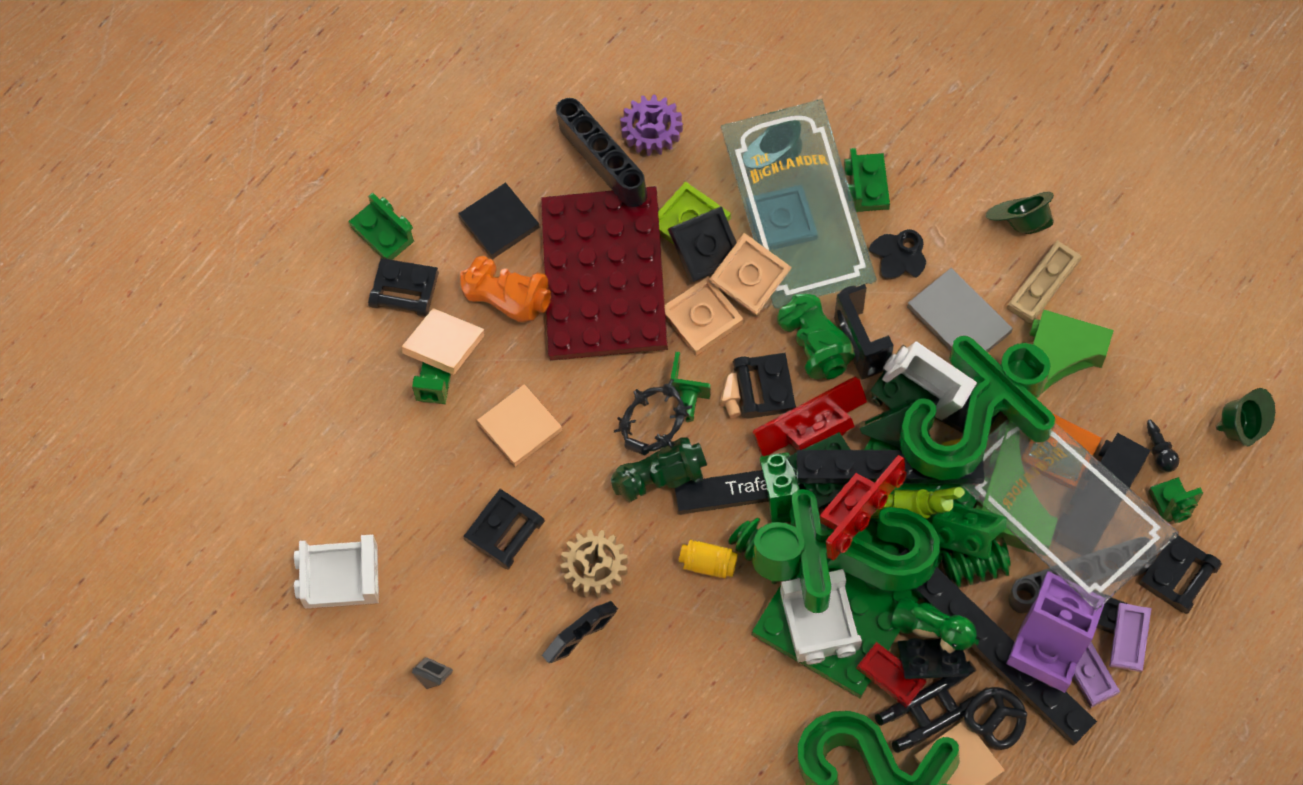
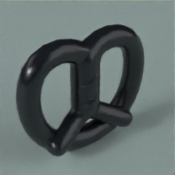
[964,687,1028,750]

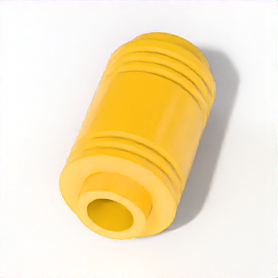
[679,539,738,579]

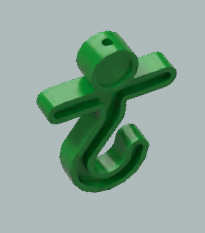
[899,336,1055,480]
[752,489,940,613]
[798,711,960,785]

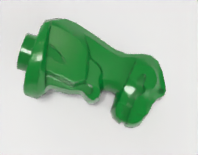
[777,294,855,380]

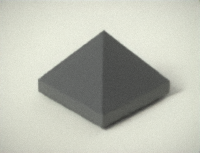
[412,657,453,689]

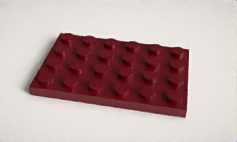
[541,186,668,361]

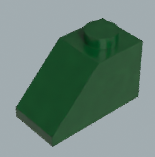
[859,399,931,448]

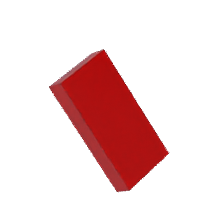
[856,642,927,708]

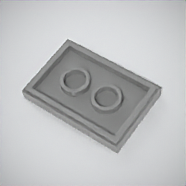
[907,268,1013,352]

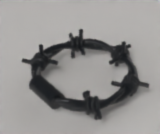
[614,379,693,456]

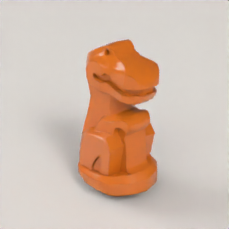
[460,256,551,322]

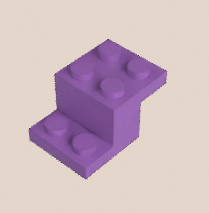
[1006,571,1106,693]

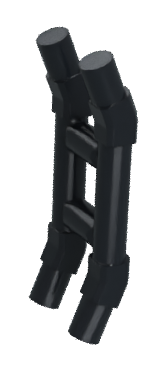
[875,660,993,753]

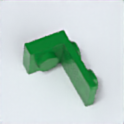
[412,362,451,404]
[760,452,800,523]
[1149,477,1203,523]

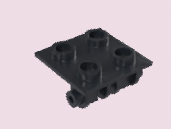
[898,638,969,679]

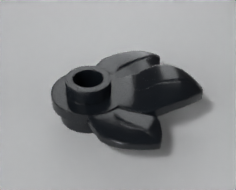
[869,229,926,279]

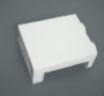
[882,341,977,421]
[294,535,379,609]
[780,569,862,664]

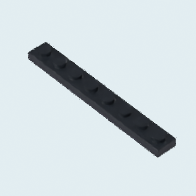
[899,548,1097,746]

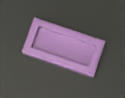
[1109,603,1151,672]

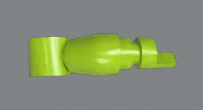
[870,487,965,519]

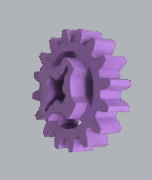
[620,95,683,156]

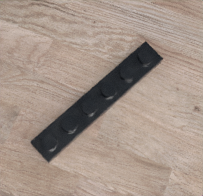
[796,450,985,484]

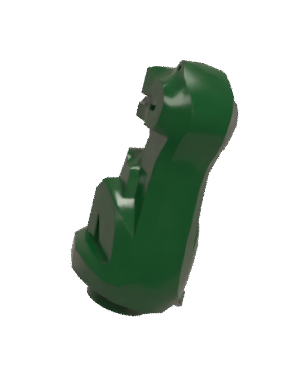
[611,437,707,503]

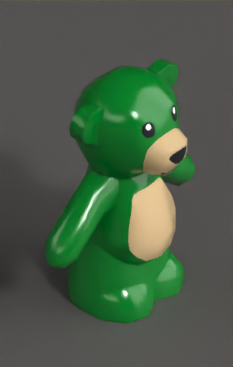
[892,597,979,653]

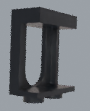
[834,284,894,380]

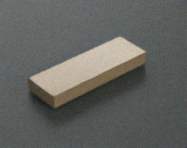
[1007,240,1082,325]

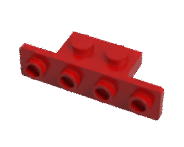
[753,376,867,456]
[820,455,907,561]

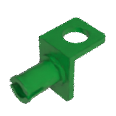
[670,351,711,422]

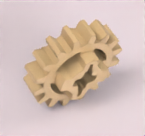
[560,530,628,598]

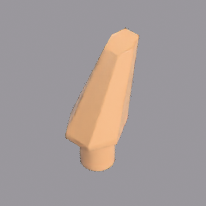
[719,373,741,418]

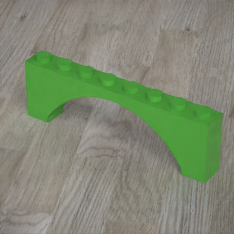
[976,310,1114,557]

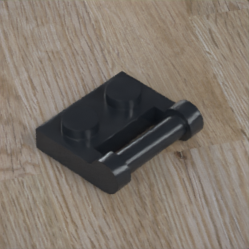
[368,258,439,317]
[732,353,796,419]
[463,489,545,570]
[1139,533,1222,614]

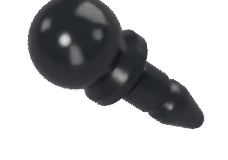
[1147,419,1180,473]

